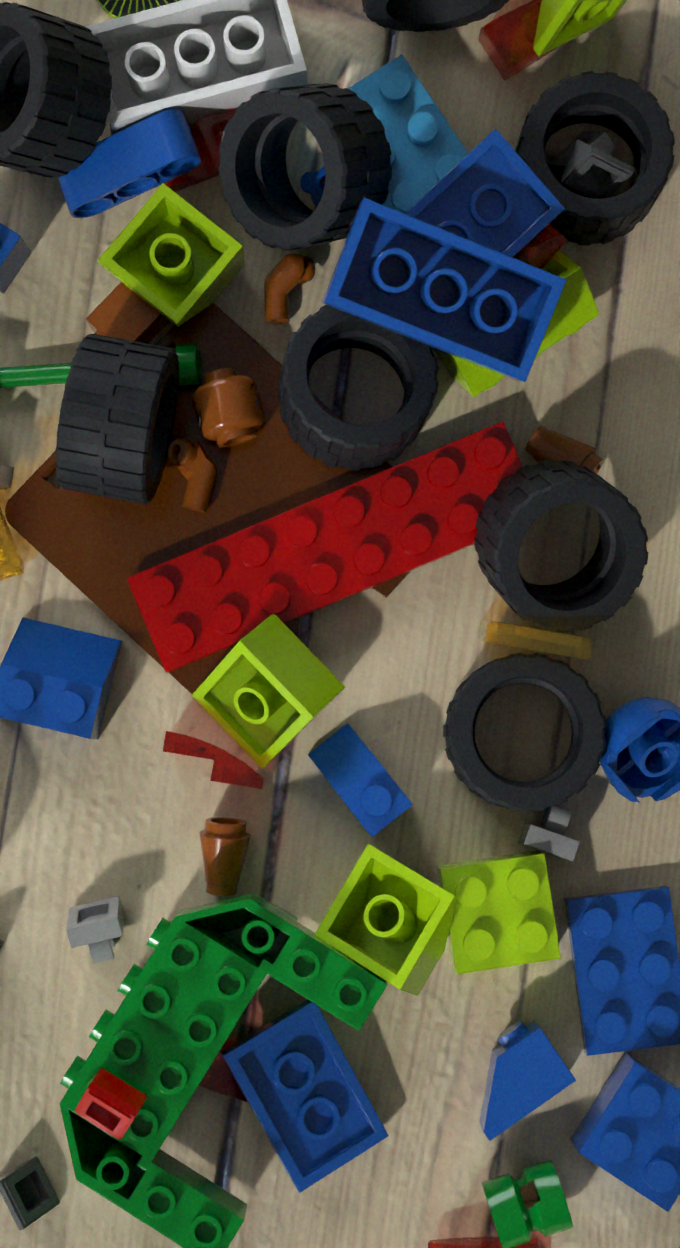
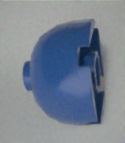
[600,697,680,803]

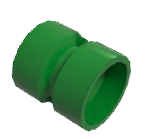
[481,1160,573,1248]

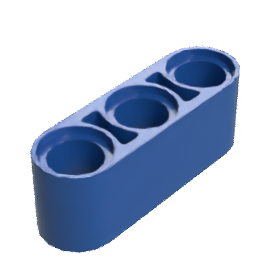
[57,109,201,218]

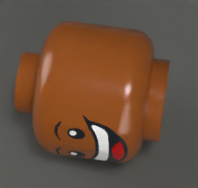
[192,368,265,447]

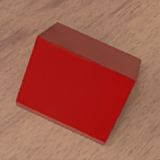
[74,1067,147,1139]

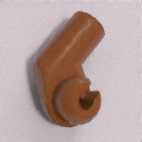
[264,252,316,324]
[167,437,216,513]

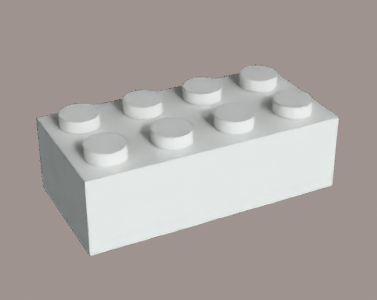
[85,0,307,134]

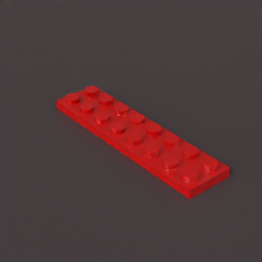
[127,421,542,673]

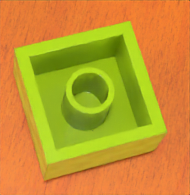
[437,850,561,975]

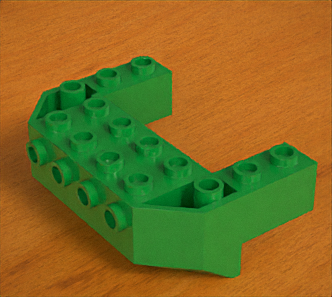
[59,893,388,1248]

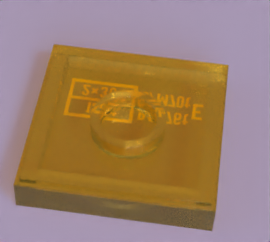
[478,619,593,660]

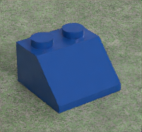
[0,617,122,740]

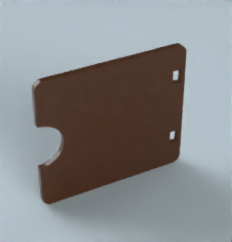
[5,303,410,694]

